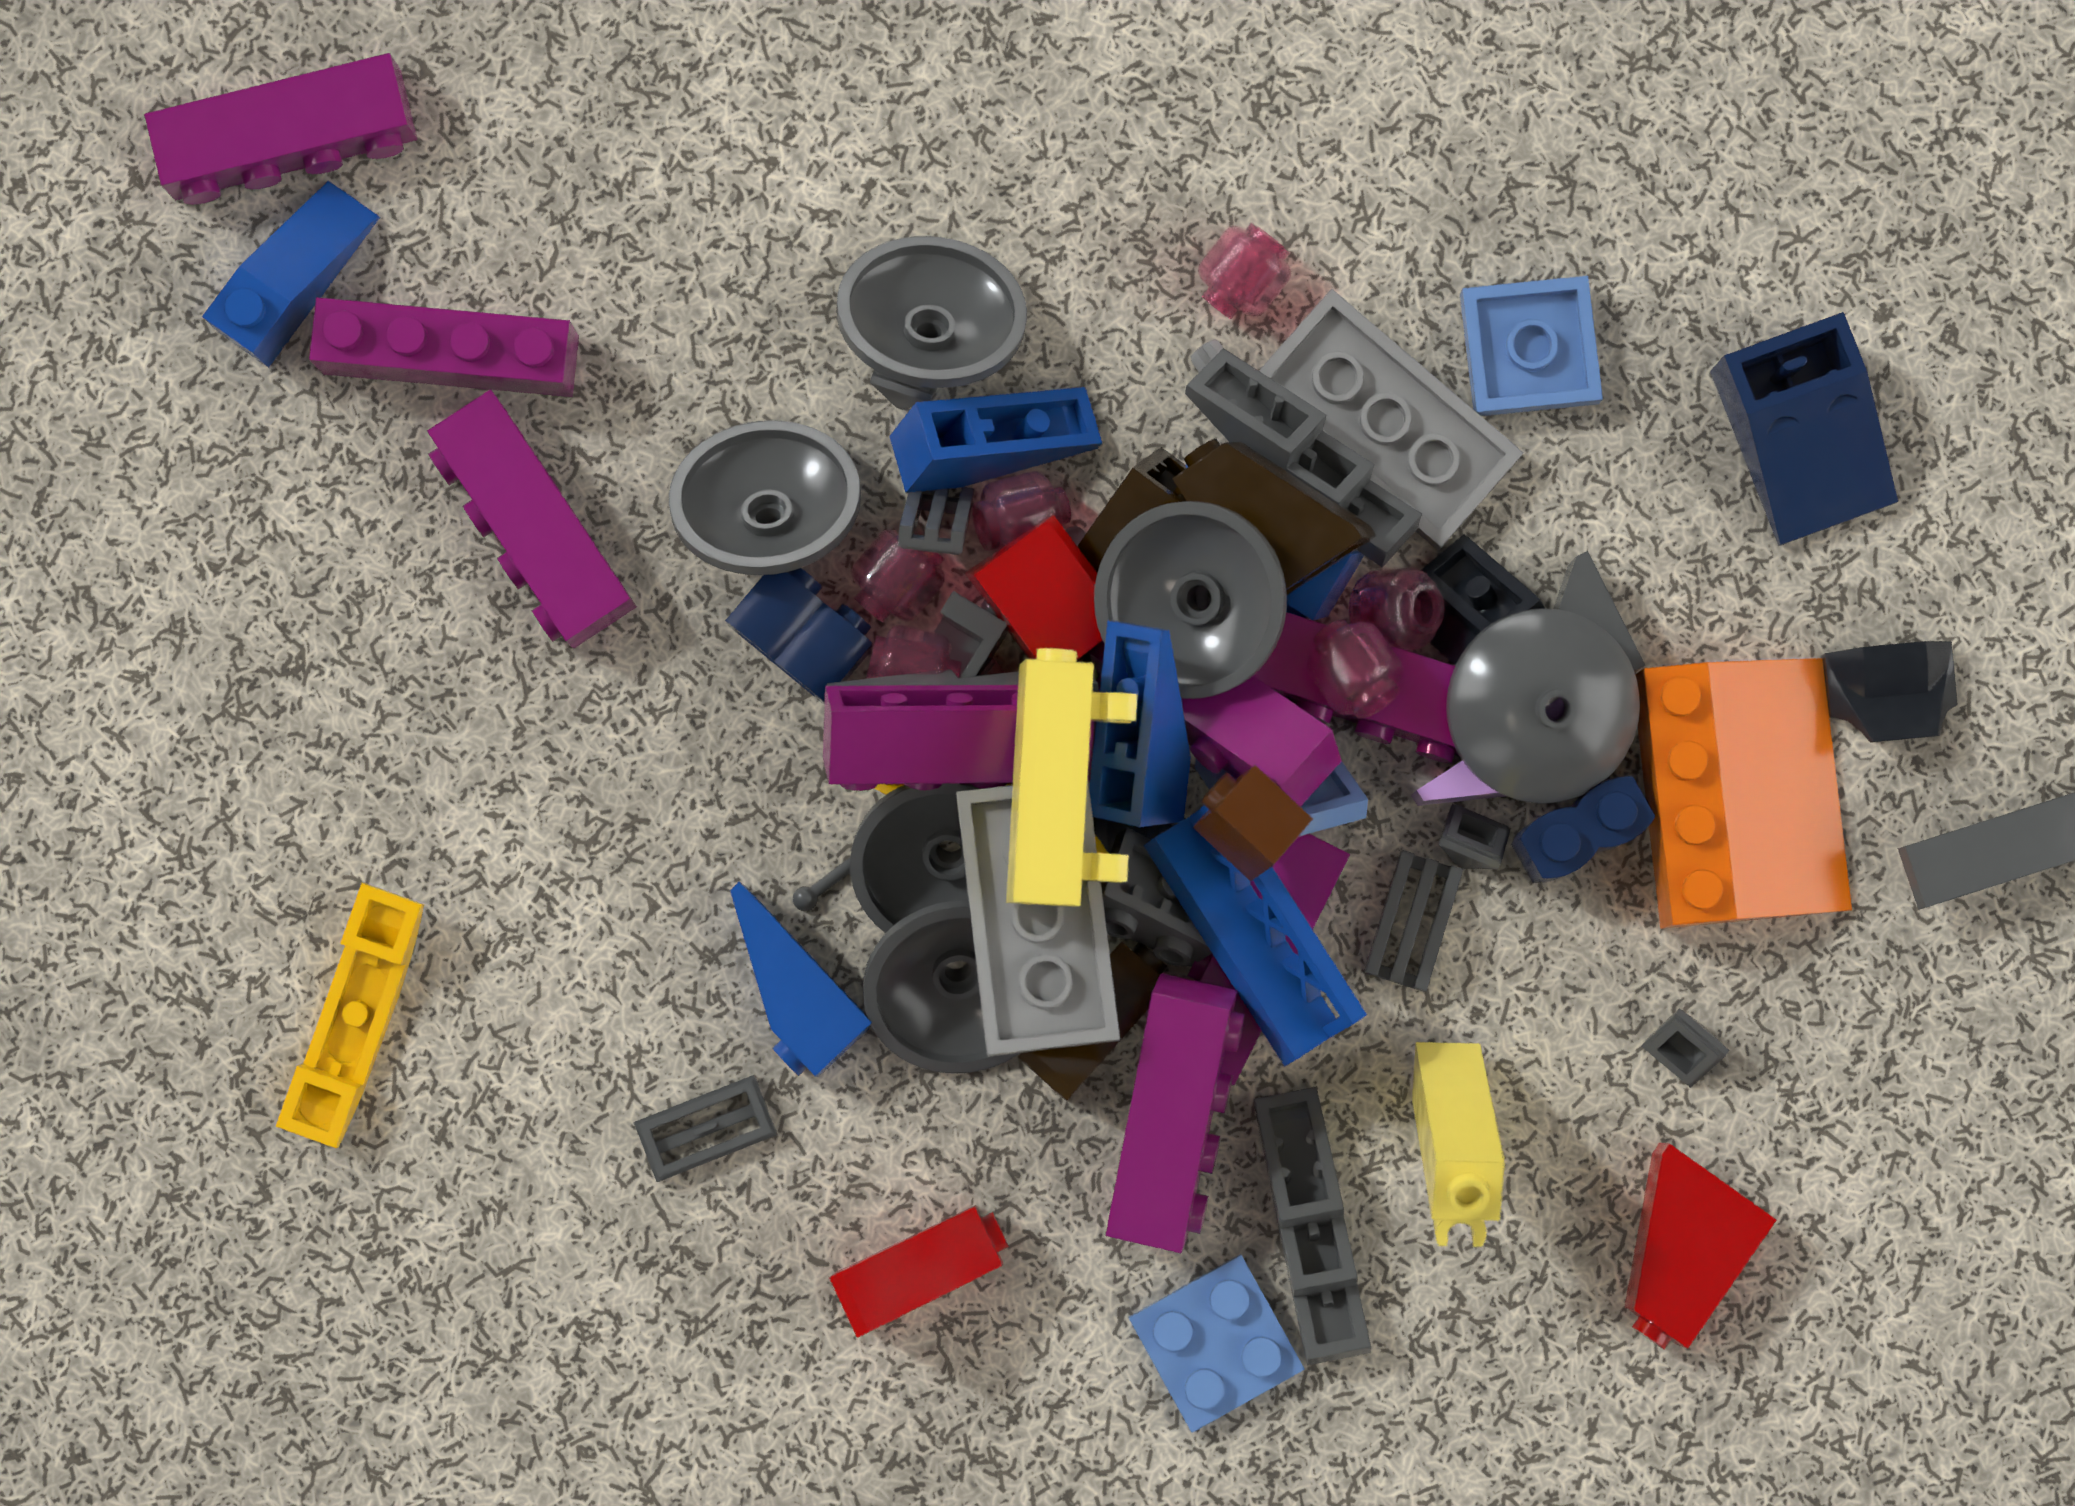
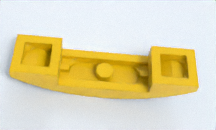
[275,883,424,1148]

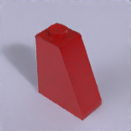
[1624,1143,1777,1350]
[829,1205,1009,1338]

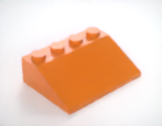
[1635,658,1852,929]

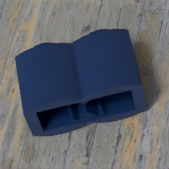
[725,568,874,705]
[1511,776,1655,883]

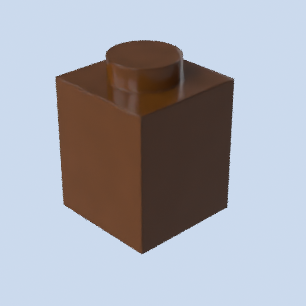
[1193,765,1313,881]

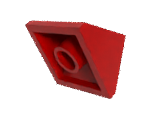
[965,514,1103,660]

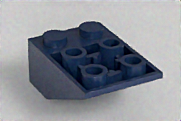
[1710,312,1899,546]

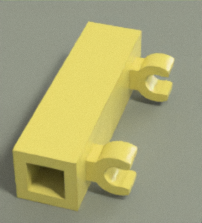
[1006,649,1137,907]
[1412,1042,1505,1247]

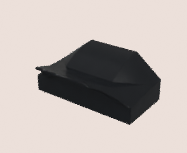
[1416,534,1545,666]
[1821,641,1958,743]

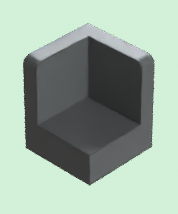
[917,591,1008,678]

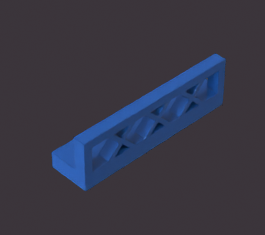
[1144,805,1367,1067]

